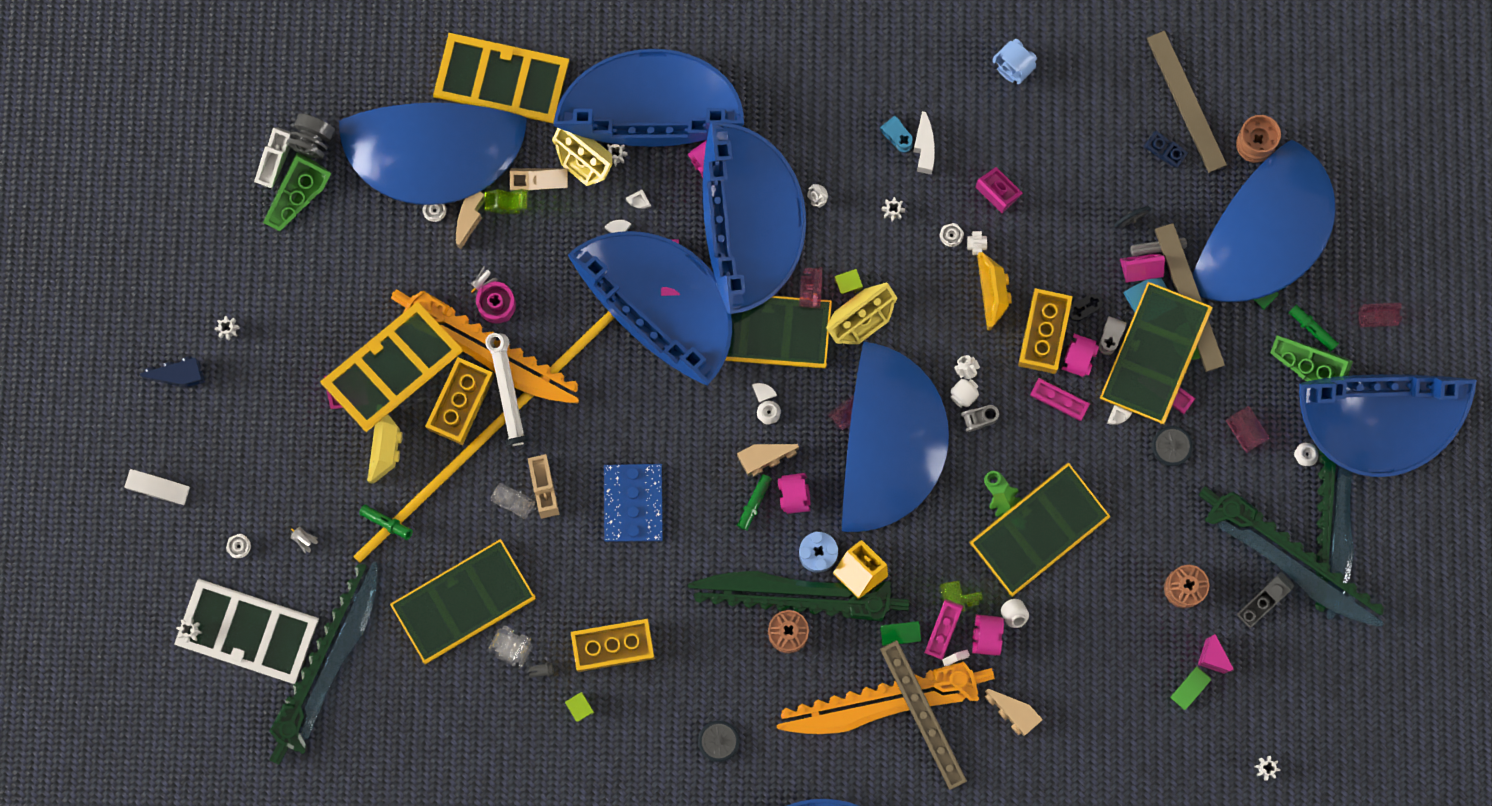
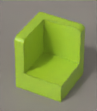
[834,269,863,294]
[565,692,594,722]

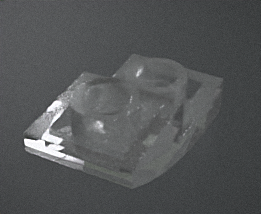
[490,483,535,519]

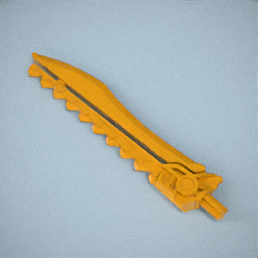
[391,289,579,404]
[777,662,995,734]

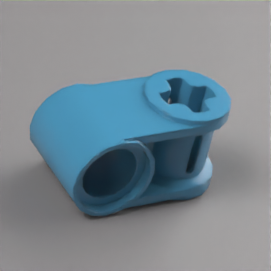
[880,116,913,153]

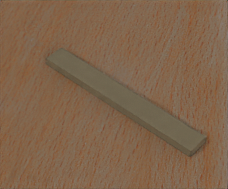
[1147,31,1227,173]
[1154,223,1225,372]
[880,640,967,790]

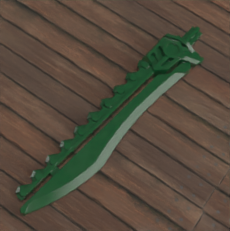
[688,571,909,622]

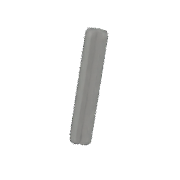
[1130,238,1187,256]

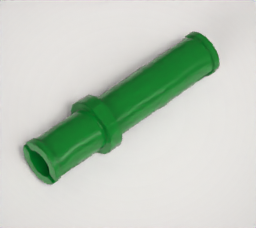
[1289,304,1339,352]
[736,474,773,531]
[359,504,413,540]

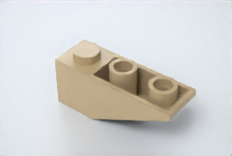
[510,168,568,190]
[737,444,799,477]
[985,689,1042,736]

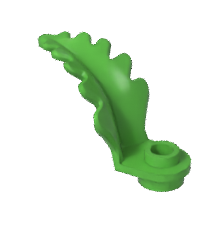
[984,471,1026,530]

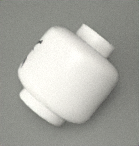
[950,379,979,407]
[1001,599,1029,628]

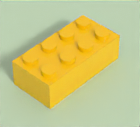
[1018,288,1073,374]
[425,357,495,445]
[571,619,655,672]

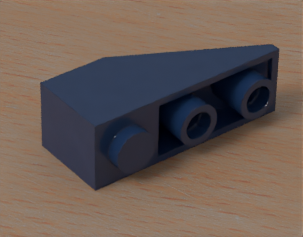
[140,356,205,388]

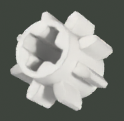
[607,144,628,166]
[881,197,905,222]
[967,231,987,255]
[215,316,240,341]
[954,355,980,379]
[176,618,202,643]
[1255,756,1281,781]

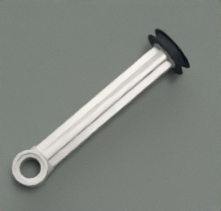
[486,333,532,446]

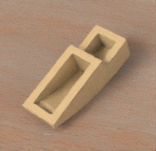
[456,192,486,249]
[528,454,560,519]

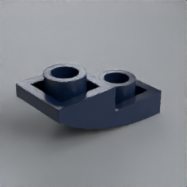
[1144,131,1188,168]

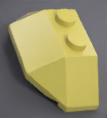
[552,128,613,186]
[826,282,897,344]
[367,405,403,484]

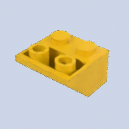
[833,540,888,599]

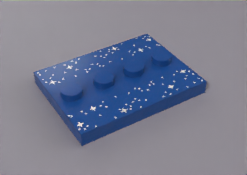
[604,464,663,542]

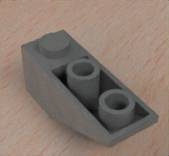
[1236,571,1295,628]

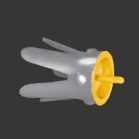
[471,266,498,293]
[290,527,318,553]

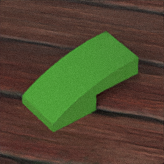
[1170,666,1212,710]

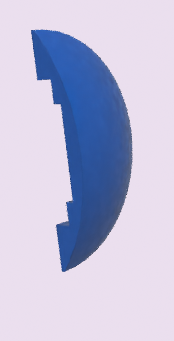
[554,49,744,147]
[339,103,527,205]
[703,122,806,314]
[1192,140,1335,302]
[568,231,732,386]
[842,342,949,532]
[1299,374,1477,477]

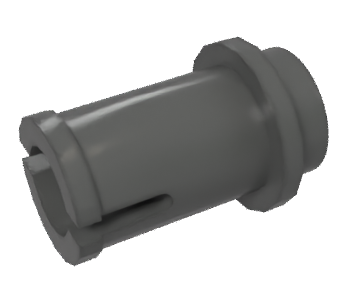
[529,662,554,678]

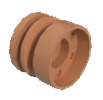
[1236,115,1281,163]
[1164,565,1210,609]
[768,610,809,654]

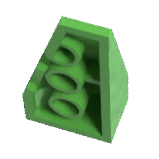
[263,153,331,231]
[1270,335,1353,382]

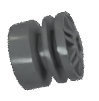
[286,113,335,160]

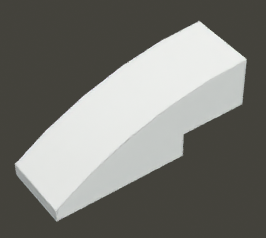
[913,111,935,175]
[254,127,293,188]
[124,469,190,505]

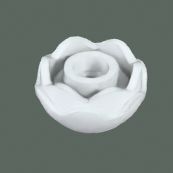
[807,184,828,207]
[422,204,446,222]
[940,223,964,247]
[757,401,781,425]
[1294,443,1319,466]
[226,534,251,558]

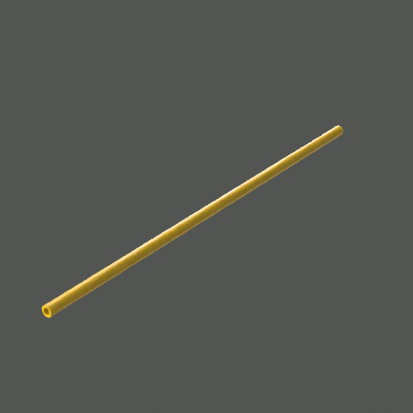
[353,311,614,563]

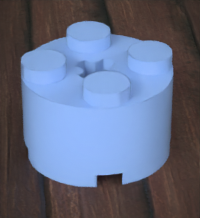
[993,39,1037,84]
[799,532,838,573]

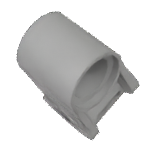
[1099,316,1127,355]
[961,405,999,432]

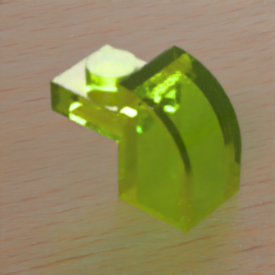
[484,189,528,214]
[939,580,983,613]

